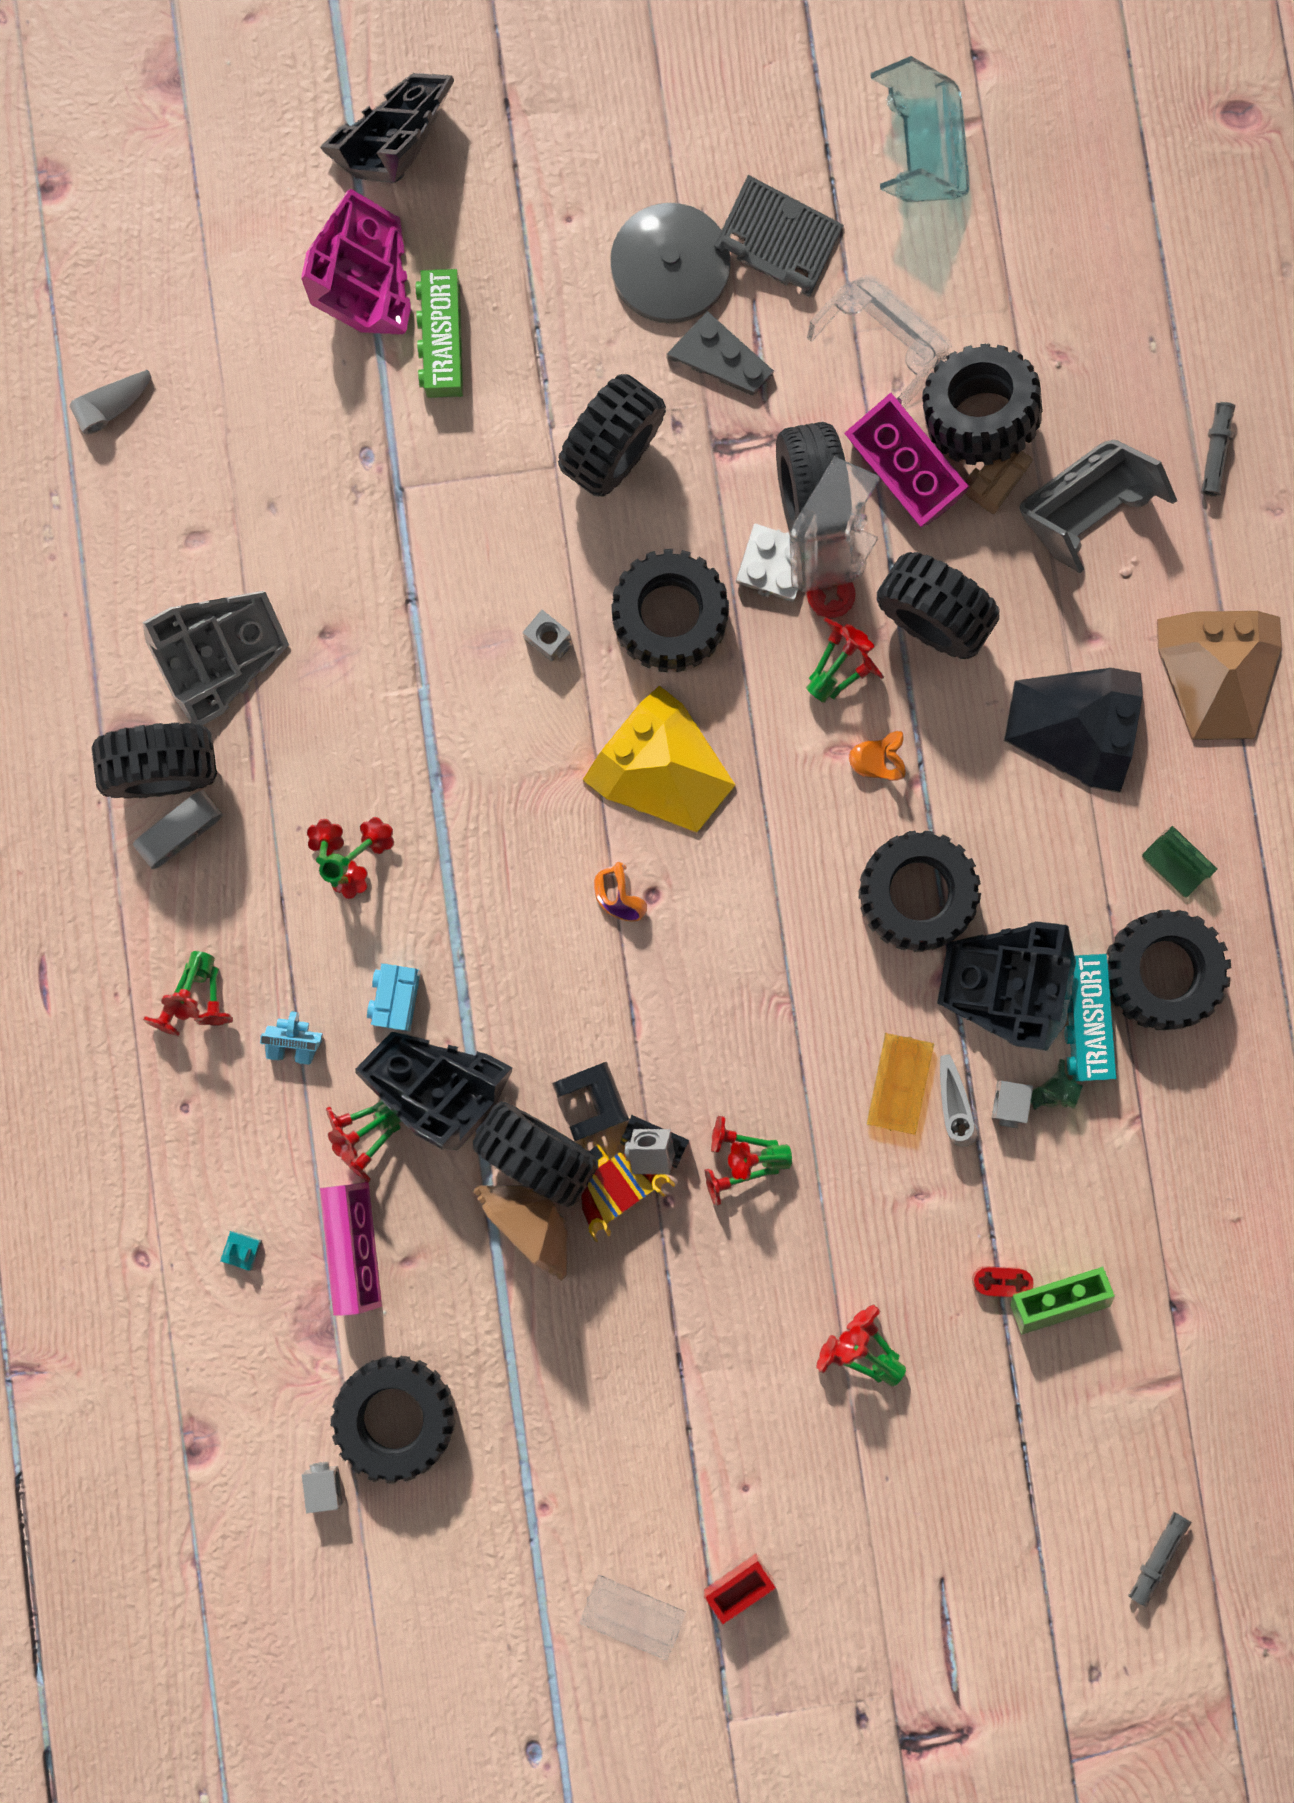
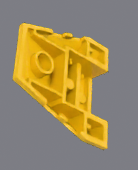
[582,685,735,833]

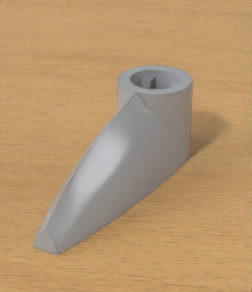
[70,370,152,434]
[940,1054,977,1147]

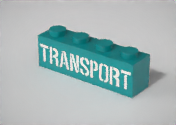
[1064,954,1116,1082]

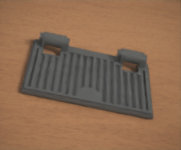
[714,175,844,297]

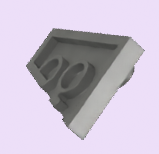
[666,311,774,396]

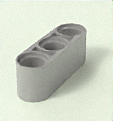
[133,790,223,869]

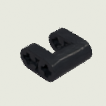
[552,1062,630,1142]

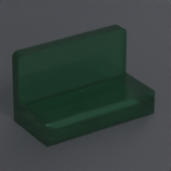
[1142,826,1218,897]

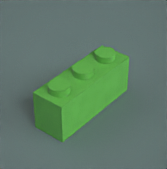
[1010,1267,1115,1335]

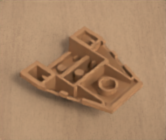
[1157,611,1281,740]
[473,1185,568,1281]

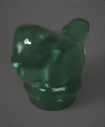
[1030,1059,1083,1110]

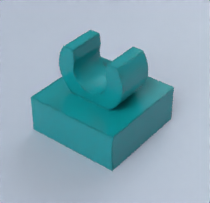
[220,1231,262,1271]

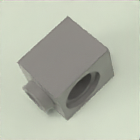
[522,610,572,661]
[991,1081,1033,1128]
[625,1129,675,1174]
[302,1462,342,1514]

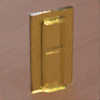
[866,1033,934,1135]

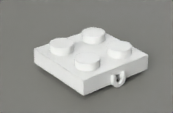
[735,523,812,602]

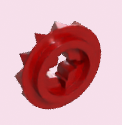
[807,570,856,620]

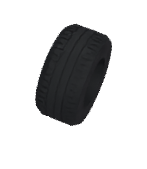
[776,422,852,546]

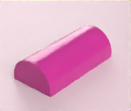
[844,392,969,527]
[320,1182,382,1316]

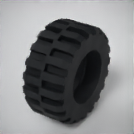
[922,344,1043,466]
[558,374,666,497]
[611,549,729,673]
[877,552,1000,659]
[91,723,217,799]
[858,830,981,952]
[1106,909,1231,1031]
[473,1101,598,1207]
[330,1355,456,1483]

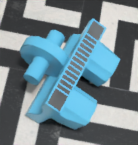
[260,1011,323,1065]

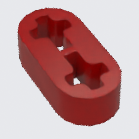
[972,1266,1034,1297]

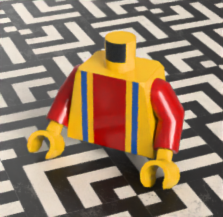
[581,1144,675,1242]

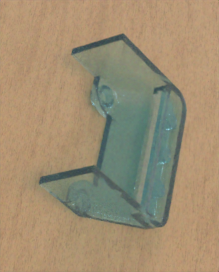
[871,56,970,202]

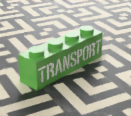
[416,269,463,398]

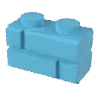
[367,963,421,1032]

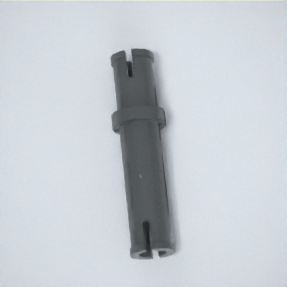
[1201,402,1235,496]
[1128,1511,1192,1607]

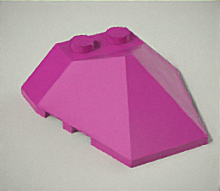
[301,188,411,335]

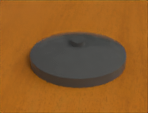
[610,203,730,323]

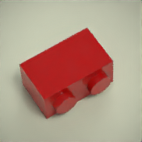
[704,1554,776,1625]

